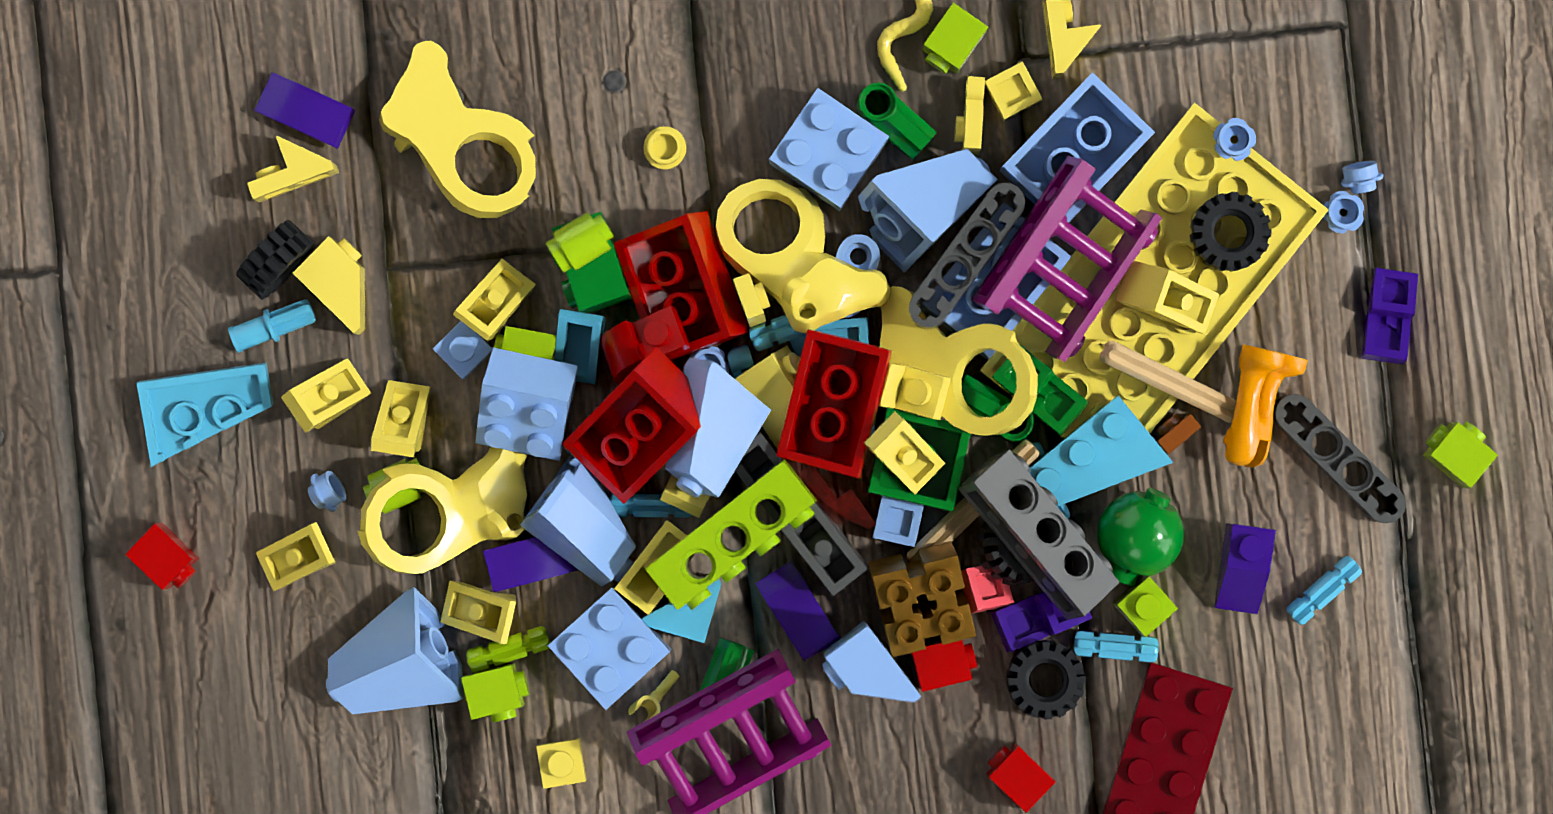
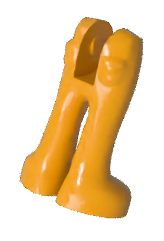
[1223,344,1308,468]

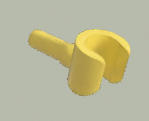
[628,670,680,722]

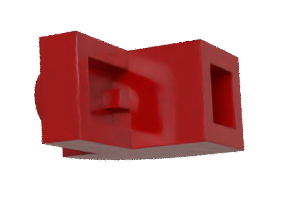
[600,306,690,384]

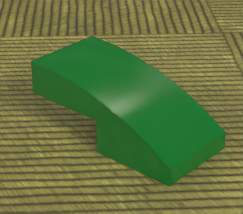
[992,344,1089,436]

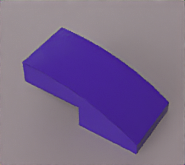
[254,72,356,149]
[1361,268,1418,365]
[483,537,578,592]
[755,561,840,662]
[991,591,1092,653]

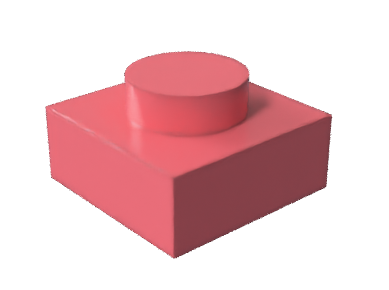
[961,566,1014,614]

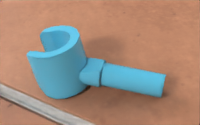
[727,345,754,379]

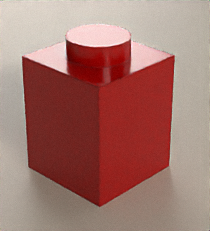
[125,523,199,590]
[911,640,978,692]
[986,743,1056,813]

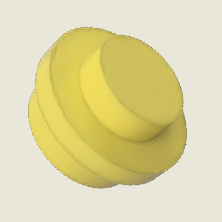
[643,126,686,170]

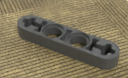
[909,183,1025,329]
[1273,394,1406,524]

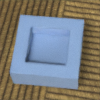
[433,321,493,380]
[872,496,924,547]

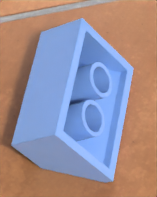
[822,621,921,702]

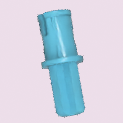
[228,300,316,353]

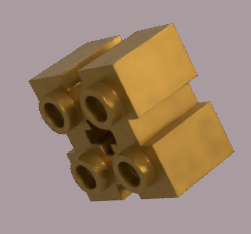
[868,541,976,657]

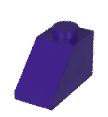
[1214,523,1276,614]

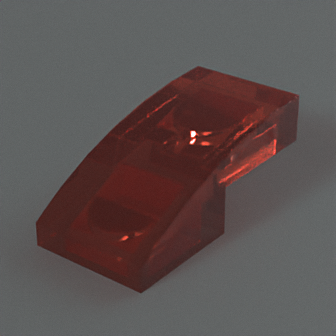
[798,465,876,529]

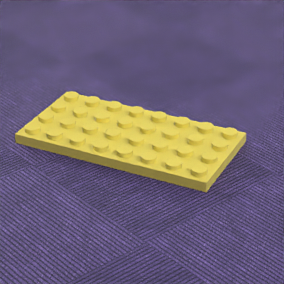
[979,103,1329,439]

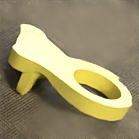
[379,41,536,218]
[716,179,891,334]
[879,286,1038,436]
[358,446,527,574]

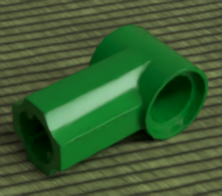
[856,82,937,161]
[962,375,1034,443]
[699,637,755,724]

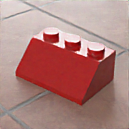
[614,211,749,360]
[776,329,892,478]
[562,347,701,504]

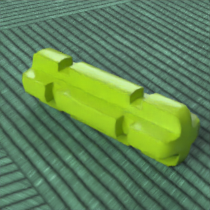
[466,626,550,673]

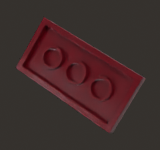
[1102,662,1233,814]

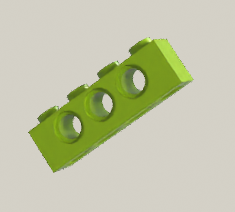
[645,460,817,611]

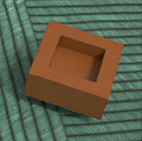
[1155,413,1201,455]

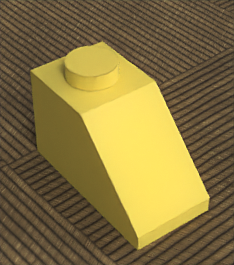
[293,236,365,335]
[1116,261,1219,334]
[735,346,800,450]

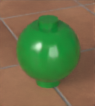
[1097,488,1184,586]

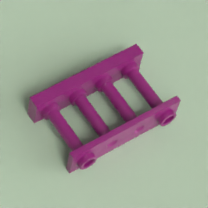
[971,156,1162,362]
[626,648,832,814]

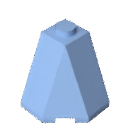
[858,149,998,273]
[665,358,771,498]
[520,455,636,587]
[326,587,463,714]

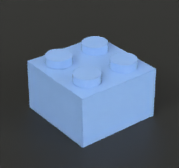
[769,88,889,212]
[475,348,578,461]
[548,586,672,710]

